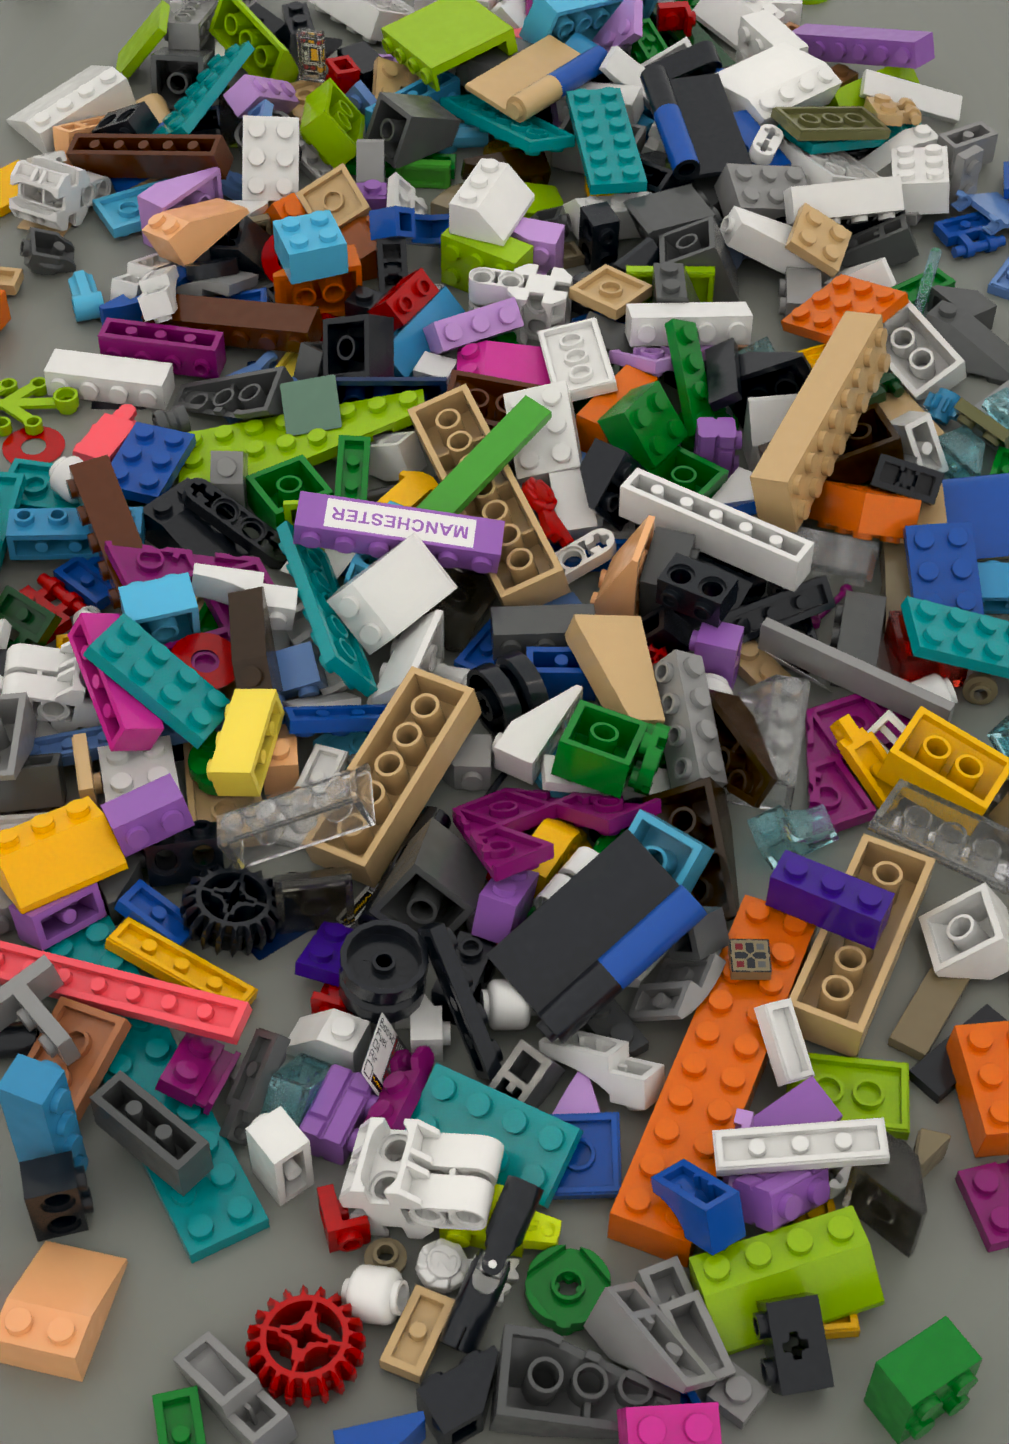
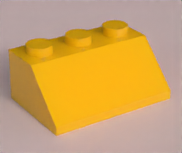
[876,706,1009,834]
[0,796,128,915]

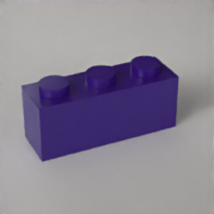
[765,849,895,950]

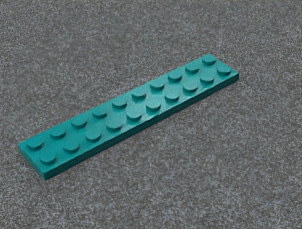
[38,915,270,1264]

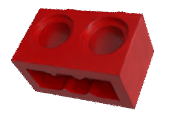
[368,267,439,331]

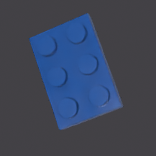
[111,422,196,504]
[903,521,984,615]

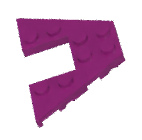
[104,540,274,673]
[805,694,911,841]
[452,788,662,882]

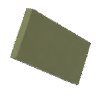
[770,106,891,141]

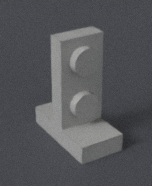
[949,145,984,217]
[0,955,81,1066]

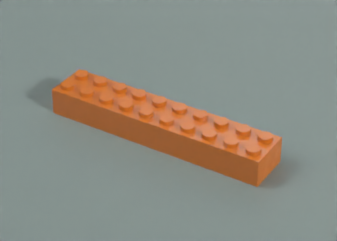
[607,894,817,1268]

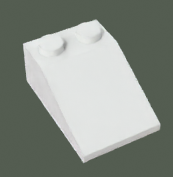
[327,532,458,655]

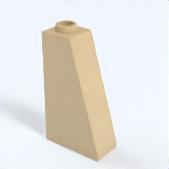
[565,614,665,725]

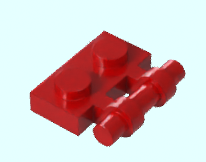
[18,573,87,645]

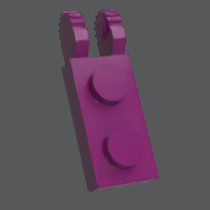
[363,1045,435,1130]

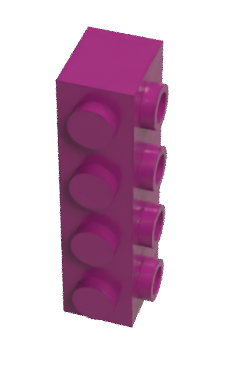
[98,317,226,379]

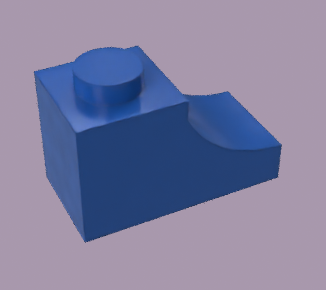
[650,1159,746,1256]

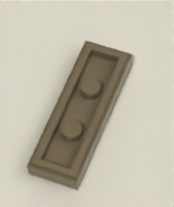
[887,965,971,1061]

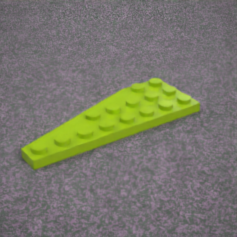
[179,389,426,483]

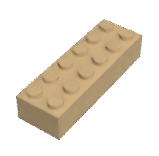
[301,666,482,888]
[789,833,936,1058]

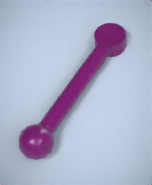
[811,584,853,629]

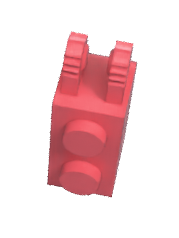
[72,404,137,462]

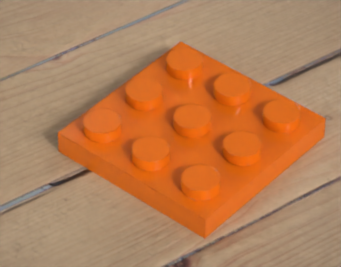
[781,274,909,344]

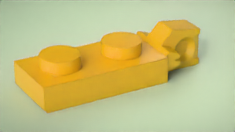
[829,714,906,812]

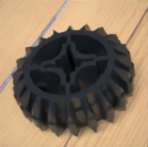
[180,863,285,958]

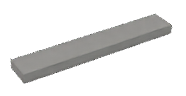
[758,617,956,723]

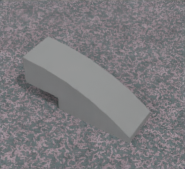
[634,1256,736,1391]
[173,1331,298,1444]

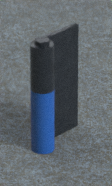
[640,65,752,180]
[486,828,708,1044]

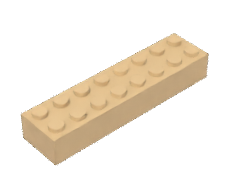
[750,311,891,533]
[407,383,571,606]

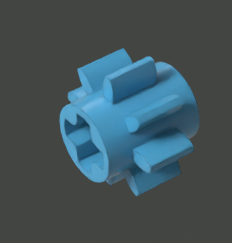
[923,388,961,426]

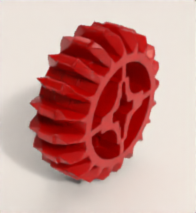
[245,1285,366,1408]

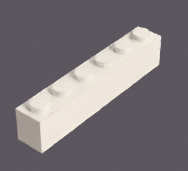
[619,467,815,592]

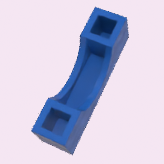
[369,206,449,248]

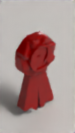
[521,477,575,548]

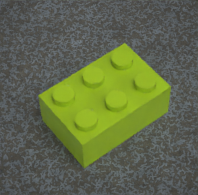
[300,78,365,168]
[441,227,534,293]

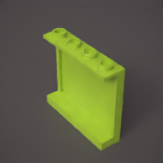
[381,0,518,92]

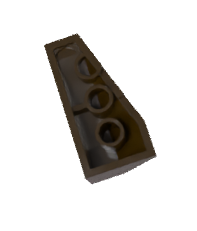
[709,689,778,808]
[642,777,739,921]

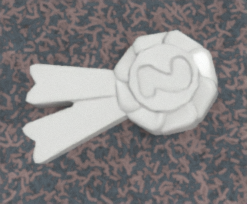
[415,1238,519,1307]

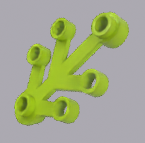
[0,377,80,437]

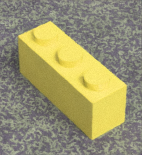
[206,689,285,797]

